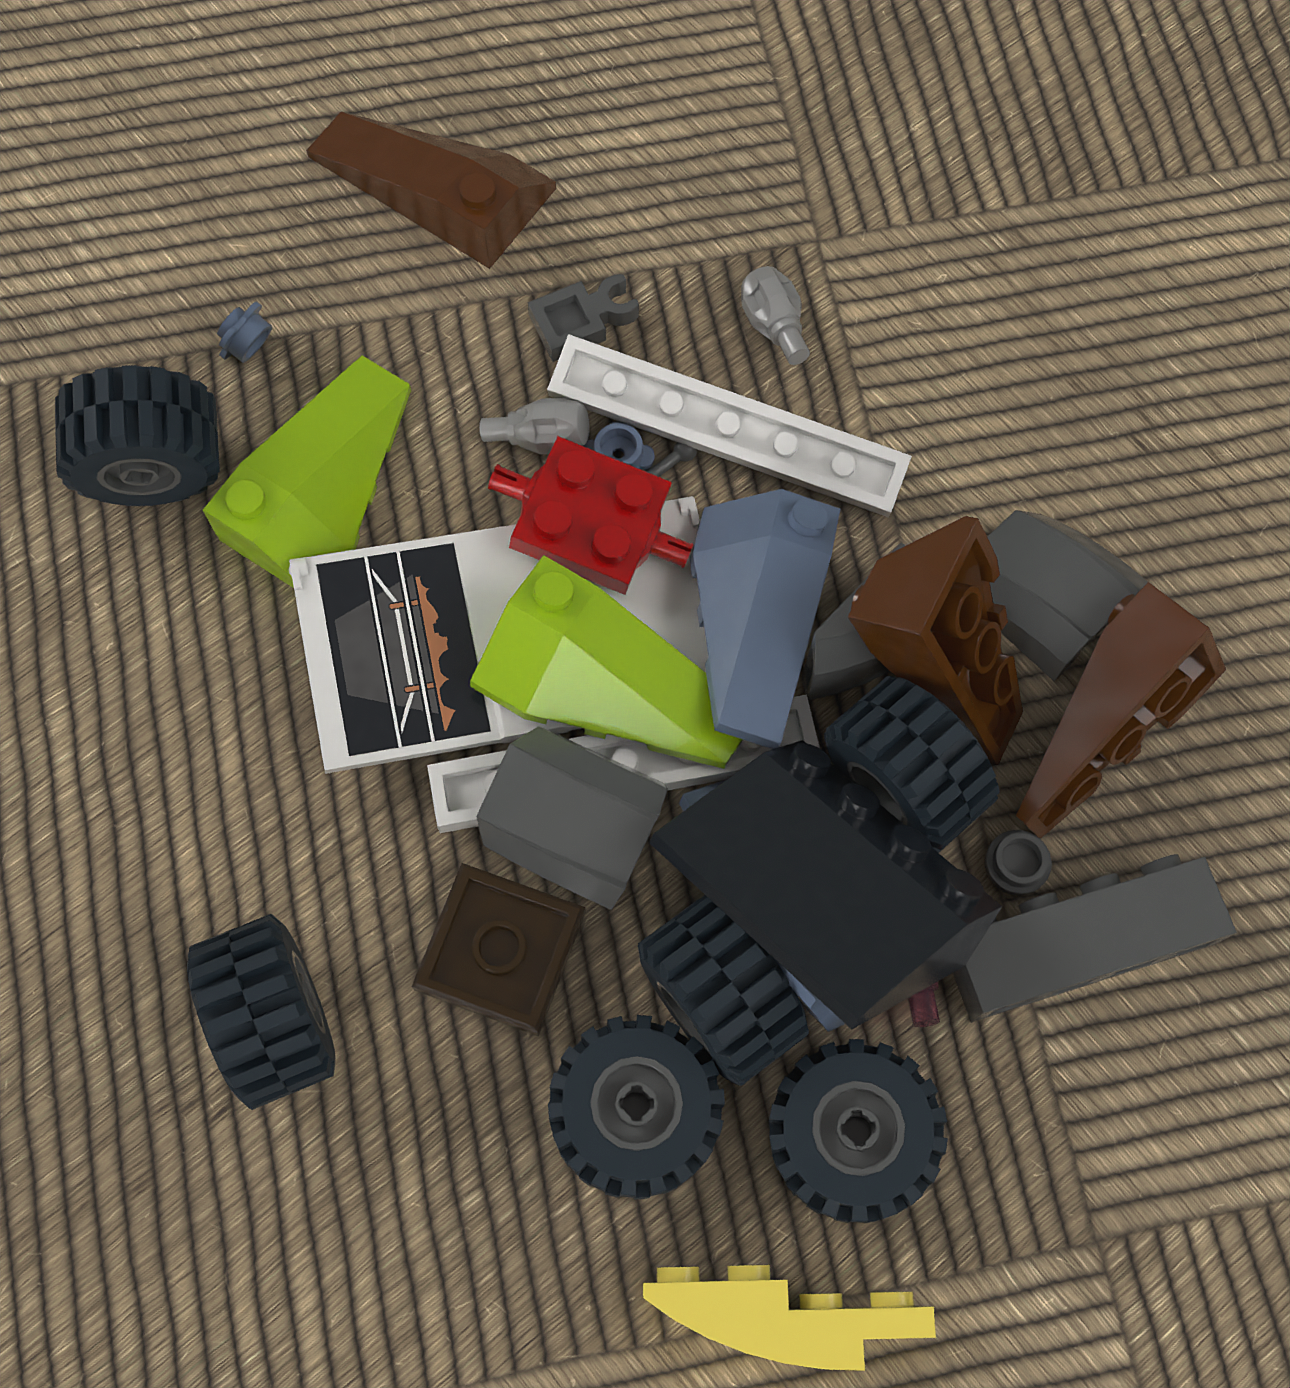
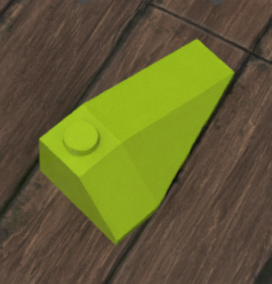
[203,355,411,588]
[470,555,743,769]

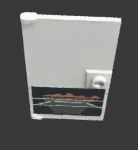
[289,496,708,774]

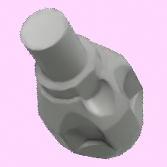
[741,266,810,365]
[479,397,590,454]

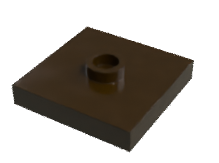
[412,863,586,1036]

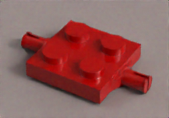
[488,436,694,595]

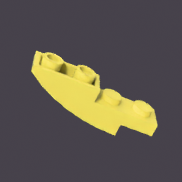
[643,1265,936,1371]

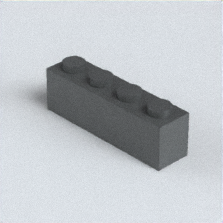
[953,854,1237,1023]

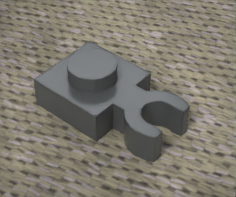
[527,274,639,362]

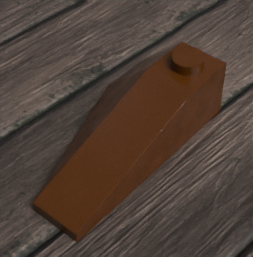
[306,112,556,269]
[848,516,1023,765]
[1016,582,1226,839]

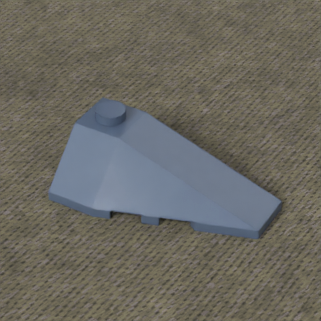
[690,489,840,749]

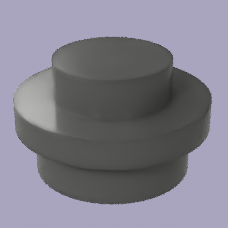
[985,830,1052,896]

